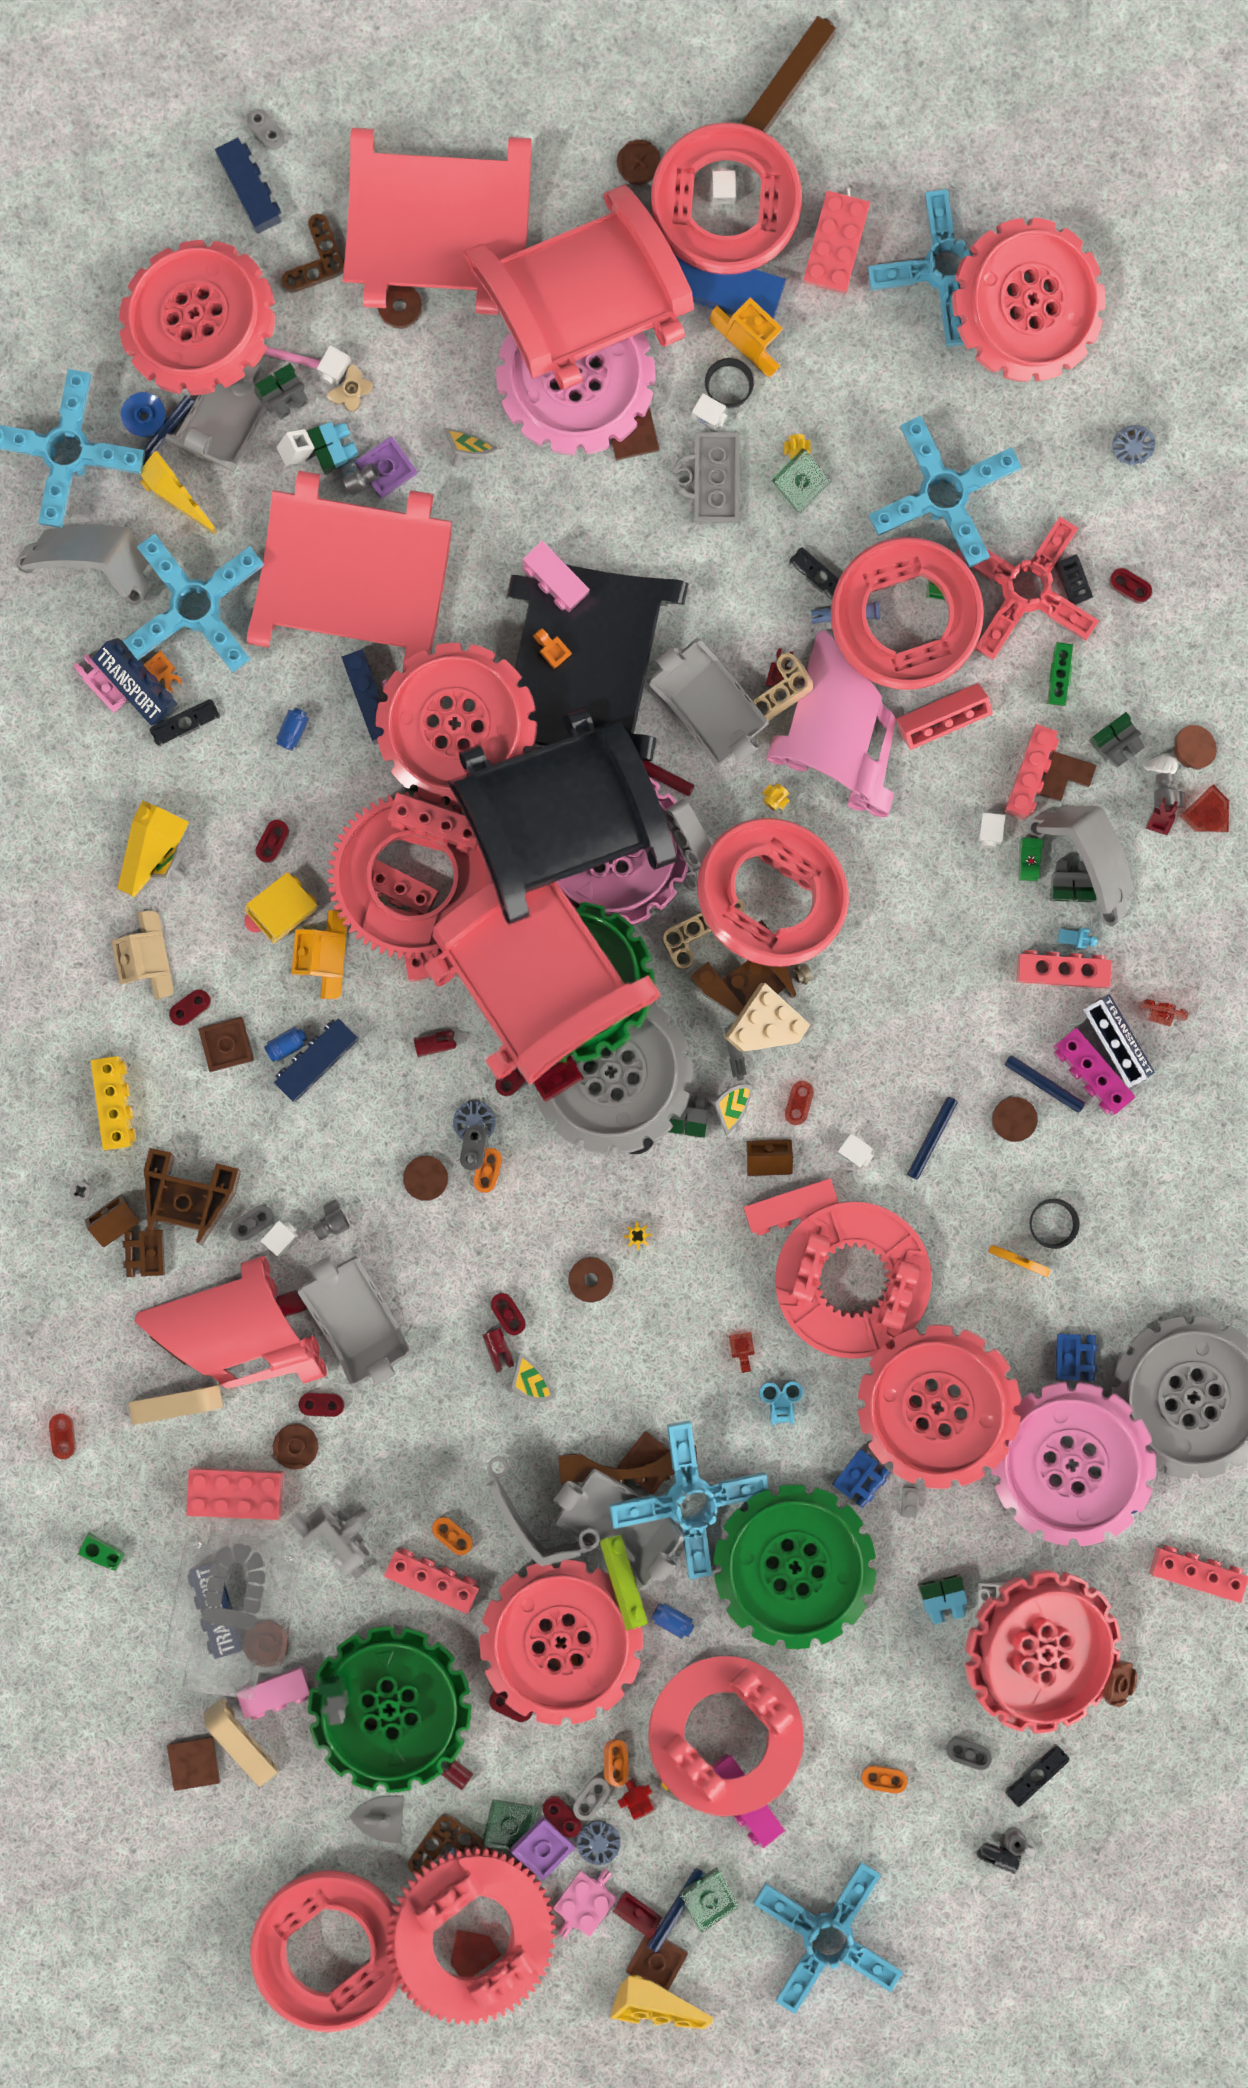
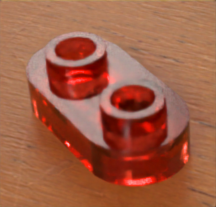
[784,1081,814,1125]
[49,1413,76,1460]

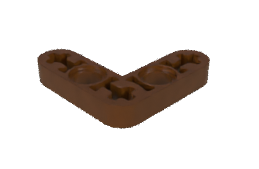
[281,214,344,293]
[408,1814,493,1874]

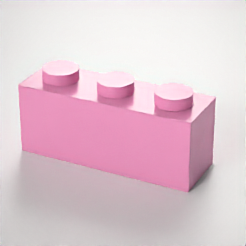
[522,541,590,613]
[236,1665,312,1720]

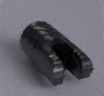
[976,1842,1021,1874]

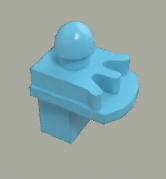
[1057,927,1098,950]

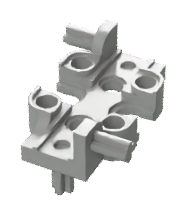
[289,1501,372,1579]

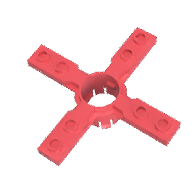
[955,516,1099,661]

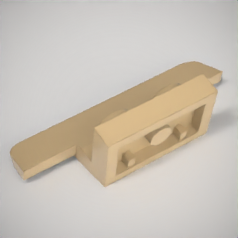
[111,911,174,1000]

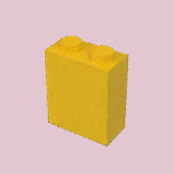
[244,872,317,944]

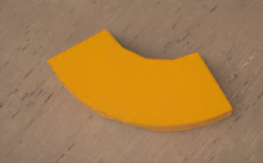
[988,1245,1051,1278]

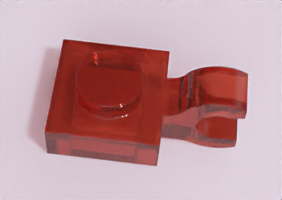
[729,1332,755,1373]

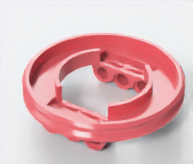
[651,122,802,274]
[831,537,984,690]
[697,818,849,966]
[648,1656,804,1816]
[250,1870,399,2032]

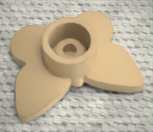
[327,364,373,412]

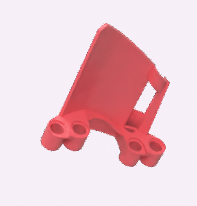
[134,1256,327,1389]

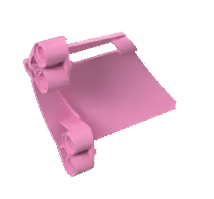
[766,630,896,817]

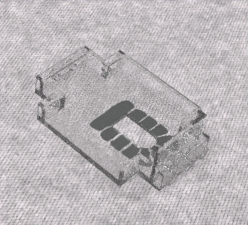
[164,1517,300,1700]

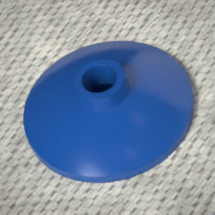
[121,392,166,437]

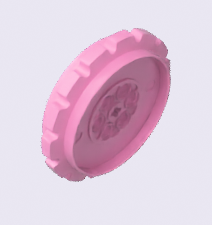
[496,332,655,455]
[557,778,689,925]
[991,1382,1156,1546]

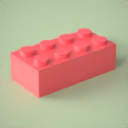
[803,190,870,294]
[186,1467,284,1520]

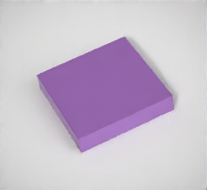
[355,436,418,499]
[510,1816,575,1881]

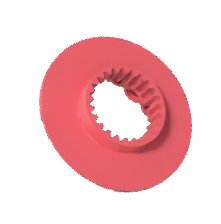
[775,1202,932,1359]

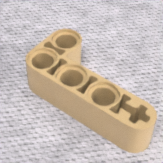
[753,653,813,721]
[663,898,744,970]
[128,1384,223,1425]
[203,1698,279,1787]

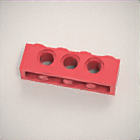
[1016,950,1112,989]

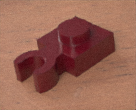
[765,648,793,687]
[1146,797,1178,835]

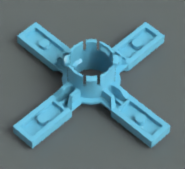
[868,189,973,347]
[0,369,145,528]
[868,416,1022,568]
[123,533,265,673]
[609,1420,768,1580]
[753,1861,903,2014]

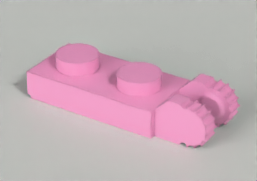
[73,654,128,713]

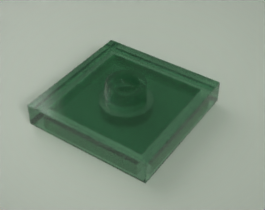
[771,448,831,513]
[482,1799,537,1851]
[679,1867,740,1933]

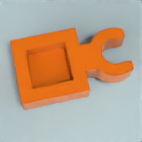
[143,650,183,693]

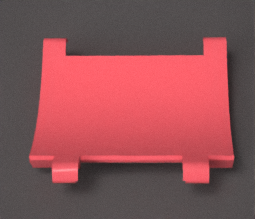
[343,128,532,315]
[463,184,694,390]
[247,471,452,671]
[425,882,661,1084]

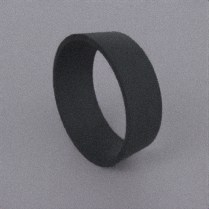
[705,358,754,408]
[1029,1199,1080,1249]

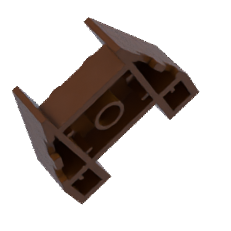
[690,920,797,1017]
[144,1148,241,1246]

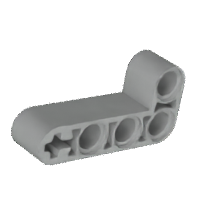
[663,800,712,892]

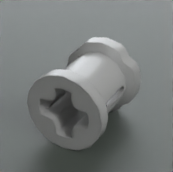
[70,1181,94,1202]

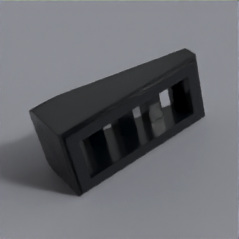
[1055,554,1093,605]

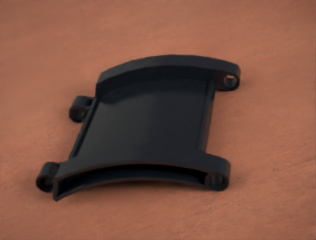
[506,564,689,762]
[447,707,676,925]

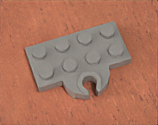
[672,432,740,523]

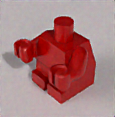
[617,1779,656,1820]

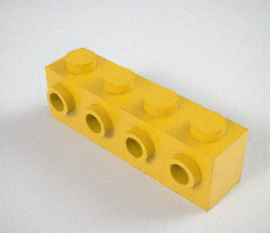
[90,1056,136,1151]

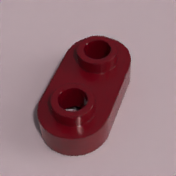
[1109,568,1152,604]
[256,820,289,863]
[169,989,211,1026]
[495,1067,526,1097]
[491,1293,526,1335]
[298,1393,345,1417]
[489,1690,533,1722]
[543,1796,582,1838]

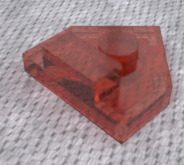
[1180,784,1229,833]
[1139,999,1189,1027]
[450,1929,502,1977]

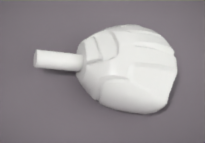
[1144,750,1178,774]

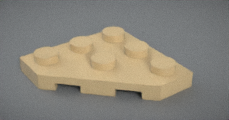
[724,983,810,1051]

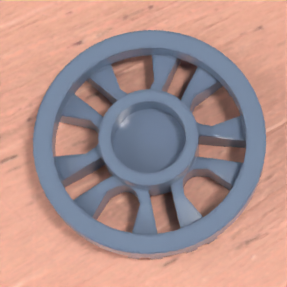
[1112,425,1155,466]
[453,1101,496,1141]
[577,1821,620,1866]

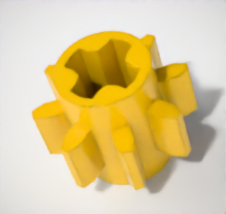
[783,434,811,461]
[762,783,790,811]
[623,1222,652,1250]

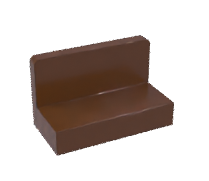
[746,1139,793,1176]
[85,1194,140,1247]

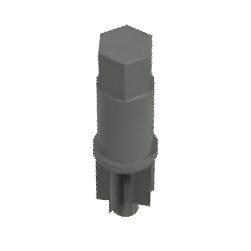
[724,1026,747,1081]

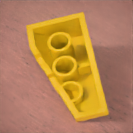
[140,451,217,534]
[117,800,189,897]
[610,1975,713,2029]

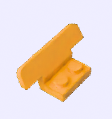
[709,297,783,377]
[291,910,347,999]

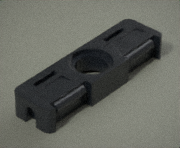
[789,547,839,599]
[149,699,220,747]
[1005,1744,1070,1807]

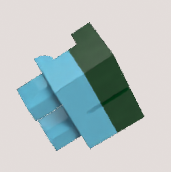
[307,422,358,475]
[917,1574,967,1624]

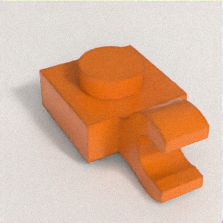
[533,628,572,669]

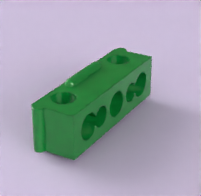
[1047,642,1073,706]

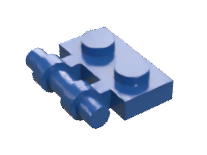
[1056,1334,1098,1381]
[832,1448,890,1508]

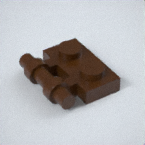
[122,1230,165,1277]

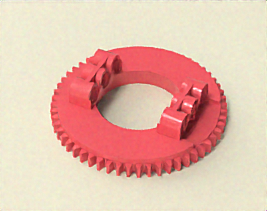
[328,792,493,960]
[385,1847,556,2025]

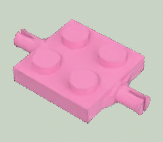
[553,1868,617,1938]

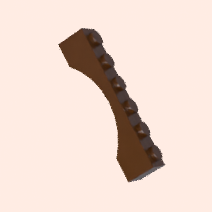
[558,1444,698,1485]

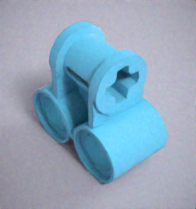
[759,1380,803,1426]

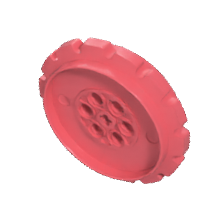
[952,218,1105,382]
[119,240,276,395]
[376,643,537,805]
[858,1324,1021,1489]
[480,1559,643,1725]
[965,1570,1121,1733]

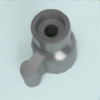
[341,460,380,495]
[1154,773,1186,808]
[312,1199,350,1241]
[1003,1828,1036,1857]

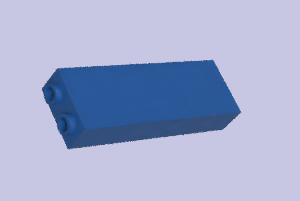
[674,254,786,319]

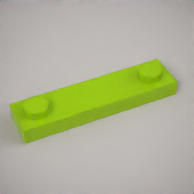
[600,1535,648,1631]

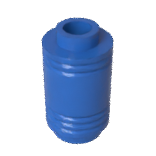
[276,707,309,751]
[264,1026,307,1062]
[651,1603,695,1639]

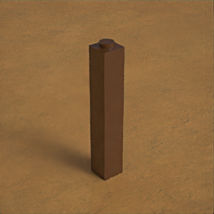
[741,16,836,133]

